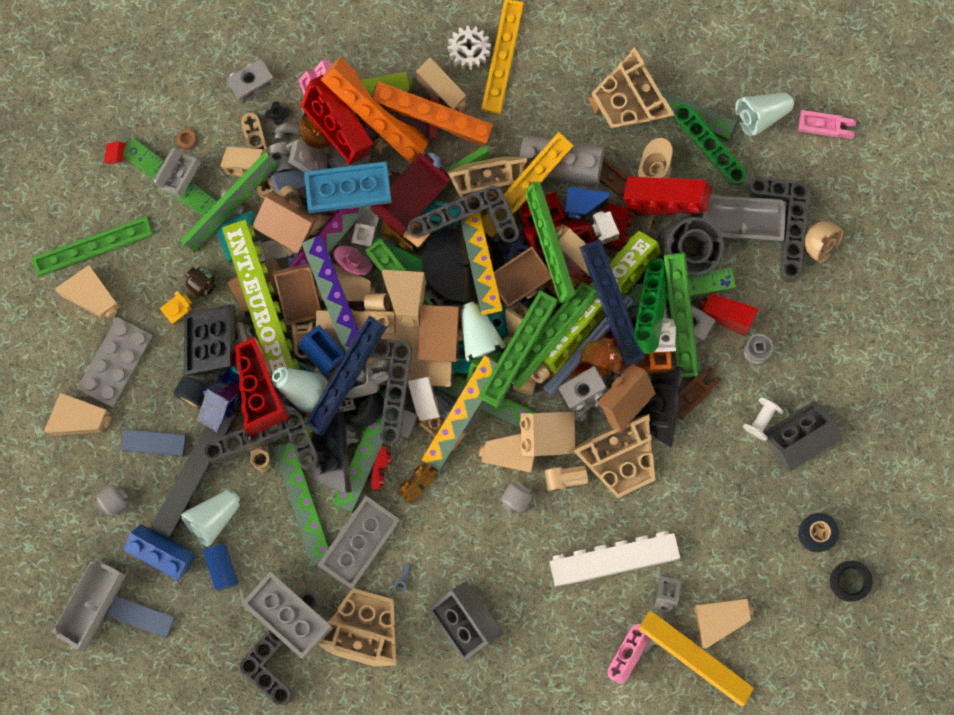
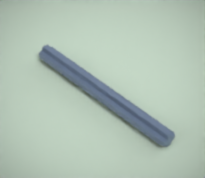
[544,295,634,394]

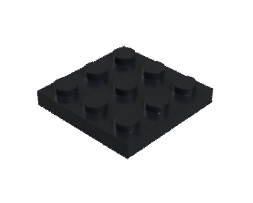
[184,305,236,376]

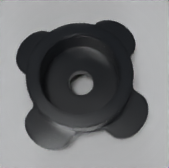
[265,101,289,125]

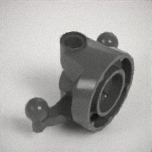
[656,212,724,275]

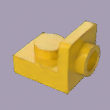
[160,291,192,325]

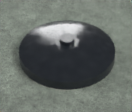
[422,225,504,305]

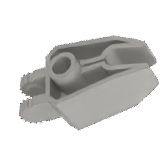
[345,360,389,398]

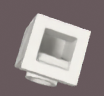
[592,211,619,245]
[655,318,676,352]

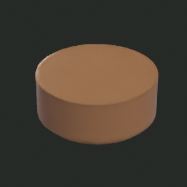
[176,129,197,150]

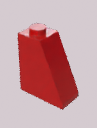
[699,293,759,336]

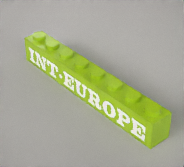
[222,220,300,373]
[542,231,662,374]

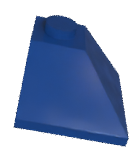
[565,187,609,220]

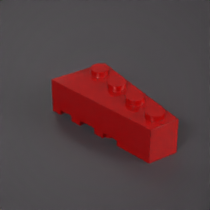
[300,74,373,165]
[623,176,712,216]
[235,337,290,435]

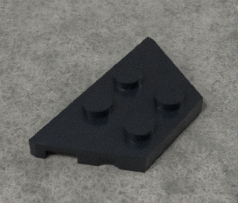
[635,366,684,447]
[311,412,352,493]

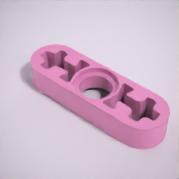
[608,624,650,684]

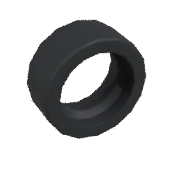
[344,391,384,427]
[830,560,873,602]

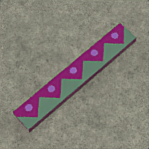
[289,206,368,271]

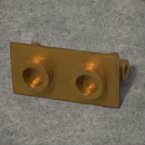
[381,222,418,254]
[397,463,438,504]

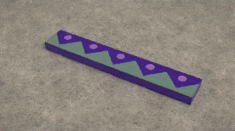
[301,235,360,354]

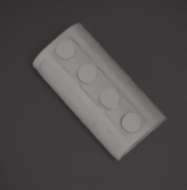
[519,135,605,186]
[701,195,786,242]
[53,560,127,652]

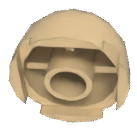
[804,221,844,263]

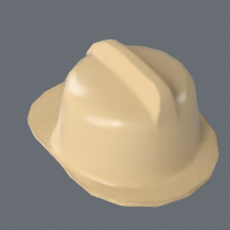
[638,138,673,178]

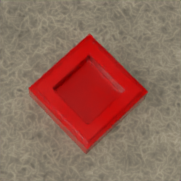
[104,141,125,164]

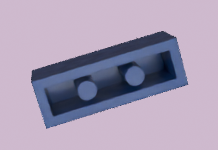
[123,524,195,580]

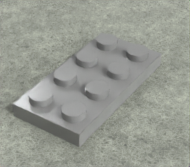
[77,317,154,408]
[316,496,400,590]
[242,572,333,660]

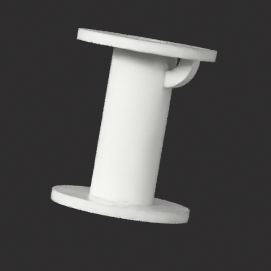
[743,398,784,441]

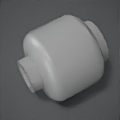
[501,482,532,514]
[95,485,128,516]

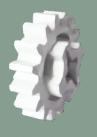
[448,26,491,70]

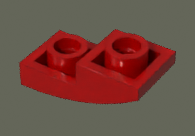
[371,446,392,492]

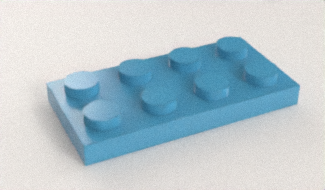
[304,162,392,213]

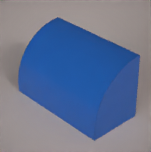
[298,325,346,377]
[202,544,239,592]

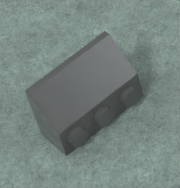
[764,401,842,471]
[428,581,503,662]

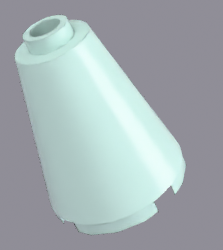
[735,92,794,136]
[460,302,506,362]
[272,367,328,413]
[181,490,240,547]

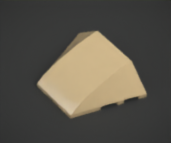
[592,47,675,129]
[447,157,527,221]
[573,414,655,498]
[318,588,396,667]

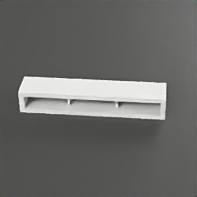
[549,531,680,587]

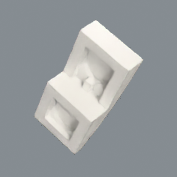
[351,205,379,246]
[254,240,288,263]
[408,376,441,421]

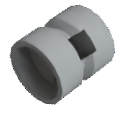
[267,142,298,174]
[743,334,774,366]

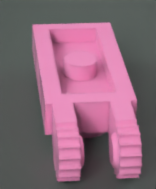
[798,110,856,139]

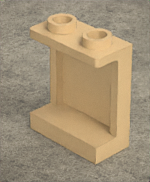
[520,412,575,456]

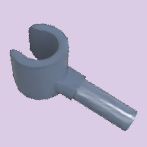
[394,563,411,593]

